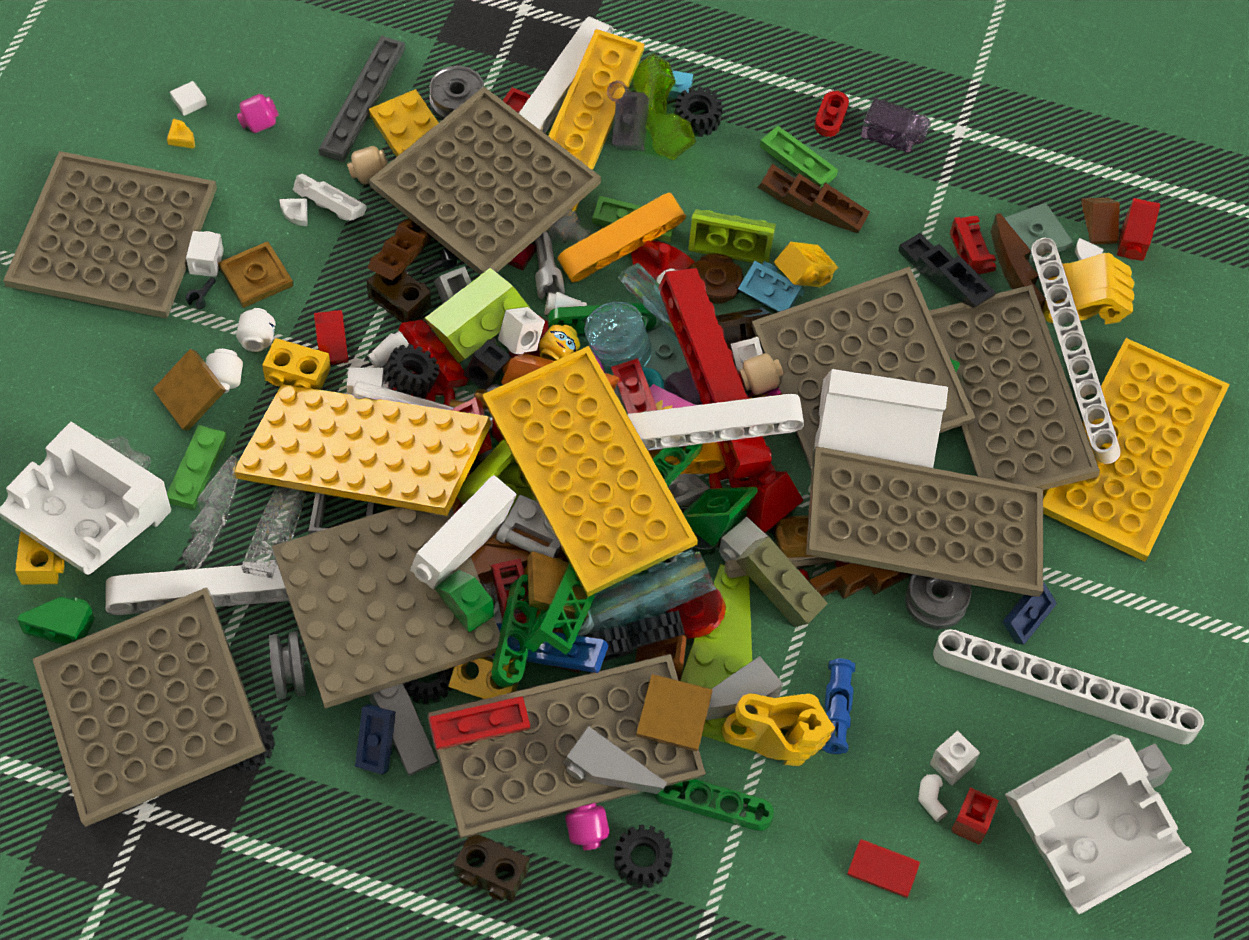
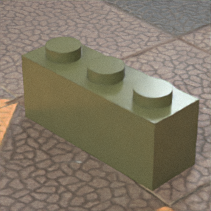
[735,536,828,627]

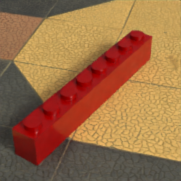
[658,268,772,480]

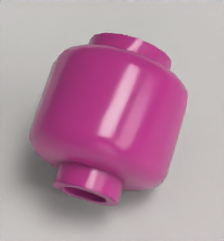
[237,94,279,133]
[565,803,610,850]

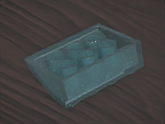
[590,550,716,631]

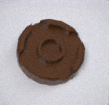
[690,254,743,304]

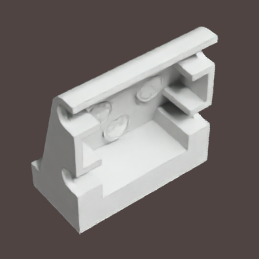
[808,369,948,493]
[0,422,171,574]
[1005,734,1191,914]

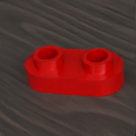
[814,91,849,137]

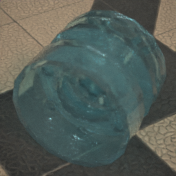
[584,301,652,375]

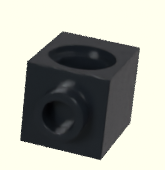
[463,340,511,390]

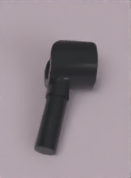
[420,248,457,275]
[186,277,216,309]

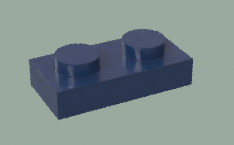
[1002,582,1057,644]
[355,704,396,775]

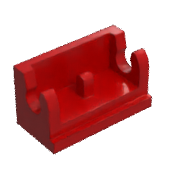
[950,216,996,275]

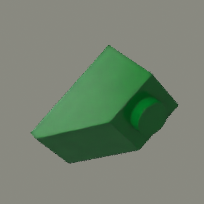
[434,570,494,633]
[17,597,95,645]

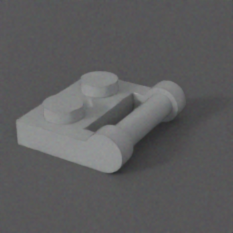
[496,495,561,558]

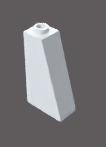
[410,475,517,589]

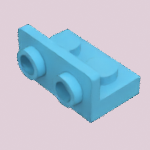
[738,261,805,312]

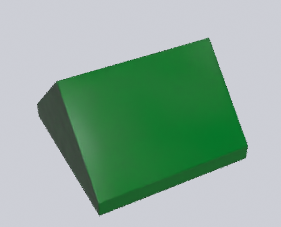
[683,487,758,547]

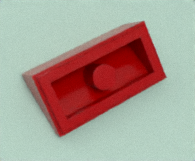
[847,839,920,898]

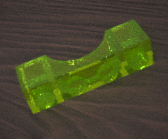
[632,53,696,160]

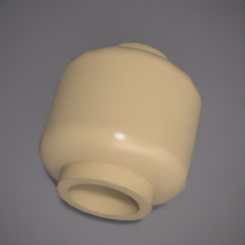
[347,146,388,185]
[739,353,784,395]

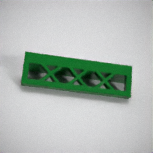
[524,561,596,655]

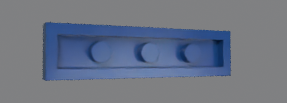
[491,623,609,673]

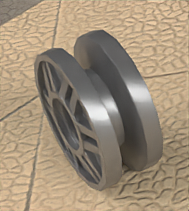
[429,66,484,120]
[905,574,972,629]
[269,631,306,699]

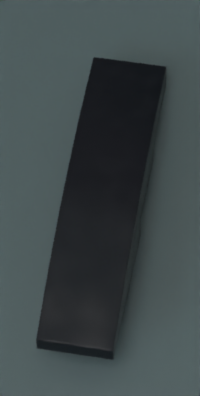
[898,233,995,308]

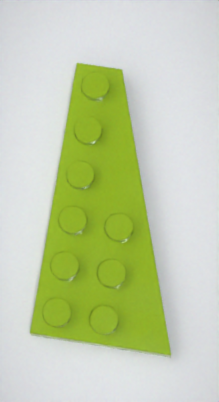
[680,564,755,752]

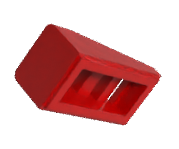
[491,558,537,624]

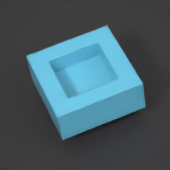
[663,70,693,98]

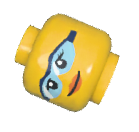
[538,325,580,361]

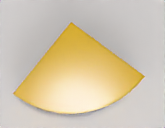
[167,119,195,148]

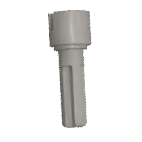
[535,232,565,300]

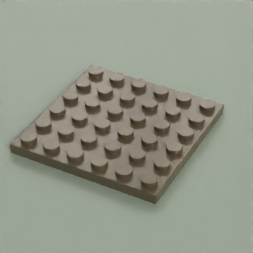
[369,87,601,275]
[3,151,217,318]
[752,267,975,472]
[272,507,500,708]
[33,587,266,826]

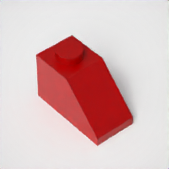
[1117,198,1160,261]
[746,470,804,533]

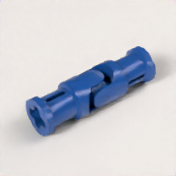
[822,658,856,754]

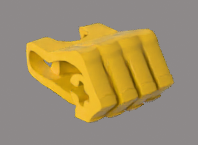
[1042,253,1135,324]
[721,693,835,766]

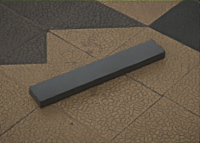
[319,36,405,162]

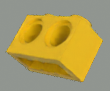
[774,242,838,287]
[262,338,331,390]
[15,531,65,585]
[448,657,519,699]

